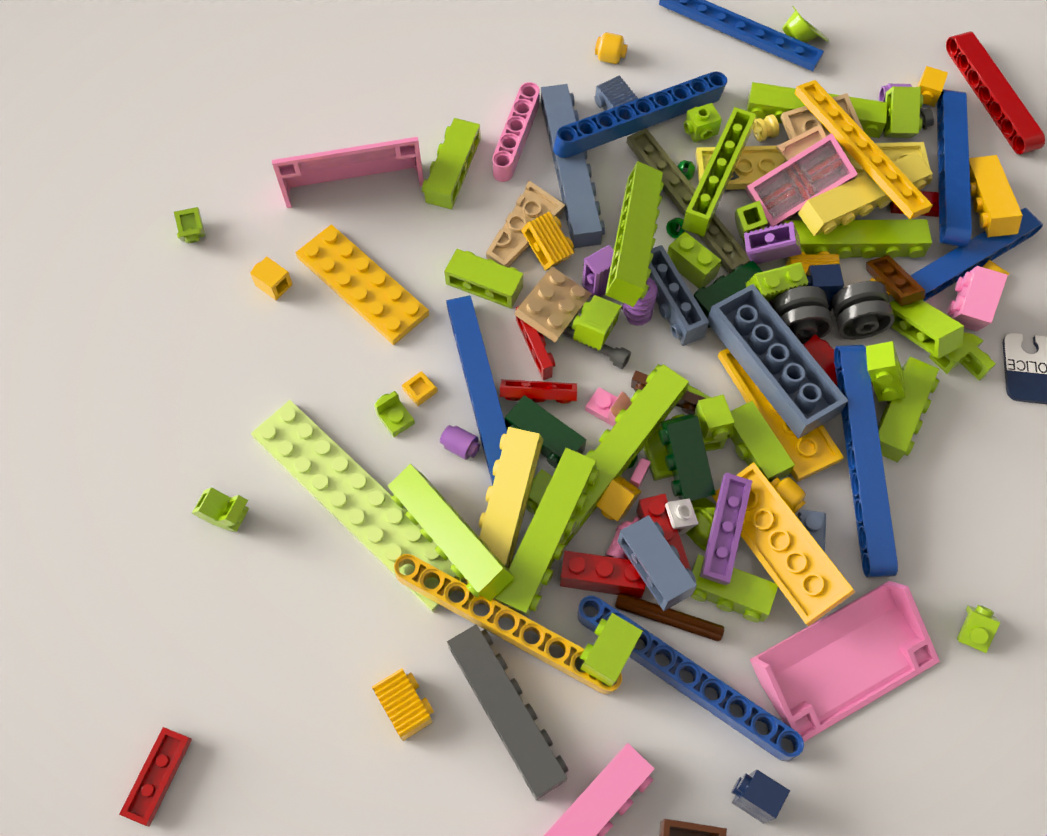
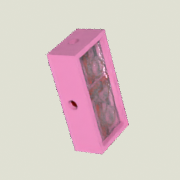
[746,133,858,228]

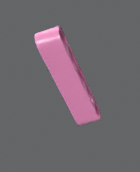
[492,82,540,182]

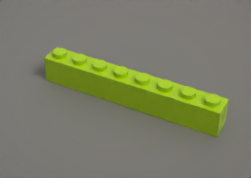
[605,161,664,307]
[562,364,689,548]

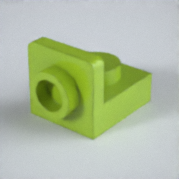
[374,391,415,437]

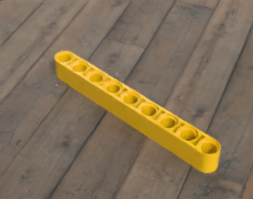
[394,554,622,694]

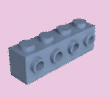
[648,245,709,346]

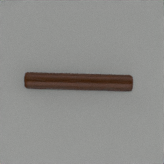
[615,593,724,641]

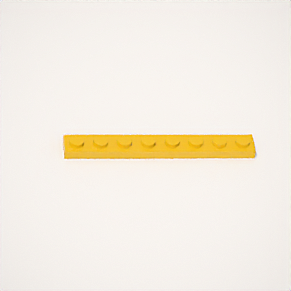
[794,80,933,219]

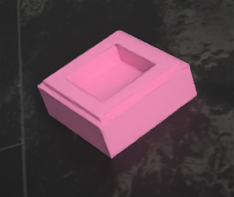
[630,458,651,489]

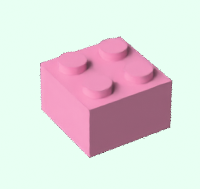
[947,266,1008,331]

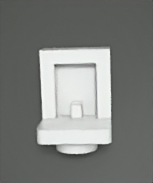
[665,498,698,536]

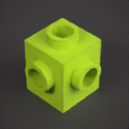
[683,103,722,142]

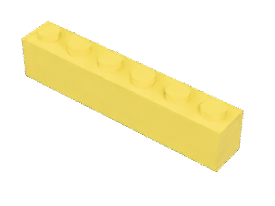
[798,151,933,236]
[464,427,544,596]

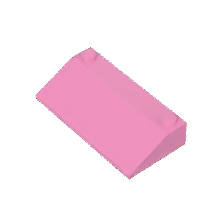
[272,137,424,208]
[750,581,940,742]

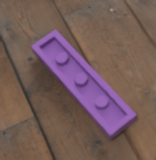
[700,472,752,585]

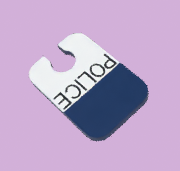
[1002,333,1047,404]

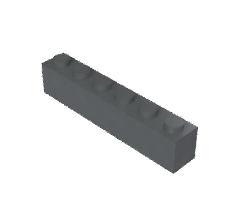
[447,624,569,800]

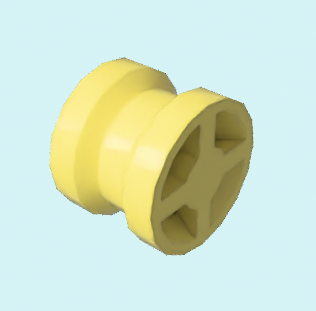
[752,114,780,142]

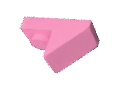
[585,387,632,427]

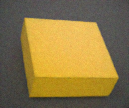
[402,371,438,406]

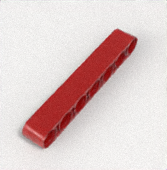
[946,31,1045,155]

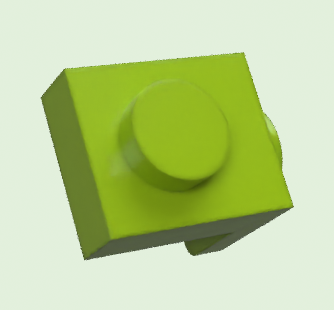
[174,207,206,243]
[957,605,1000,653]

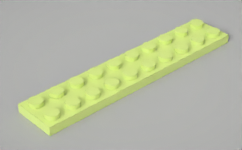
[251,400,465,612]

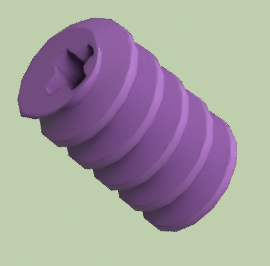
[622,278,658,326]

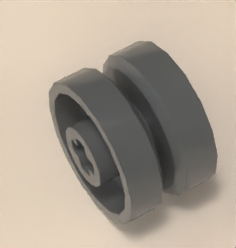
[831,281,895,340]
[771,286,834,344]

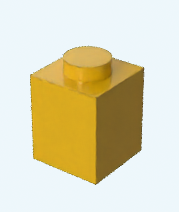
[917,66,948,107]
[250,256,293,301]
[596,476,642,522]

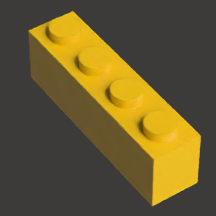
[969,155,1023,237]

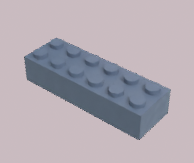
[708,284,848,439]

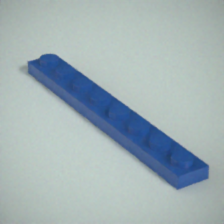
[659,0,824,71]

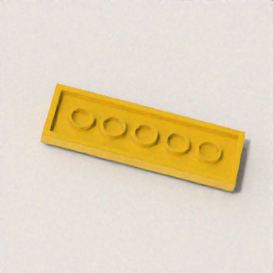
[295,224,429,345]
[718,348,844,482]
[712,462,856,626]

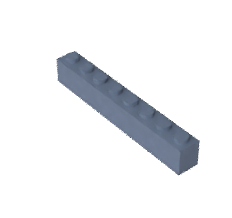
[541,84,605,248]

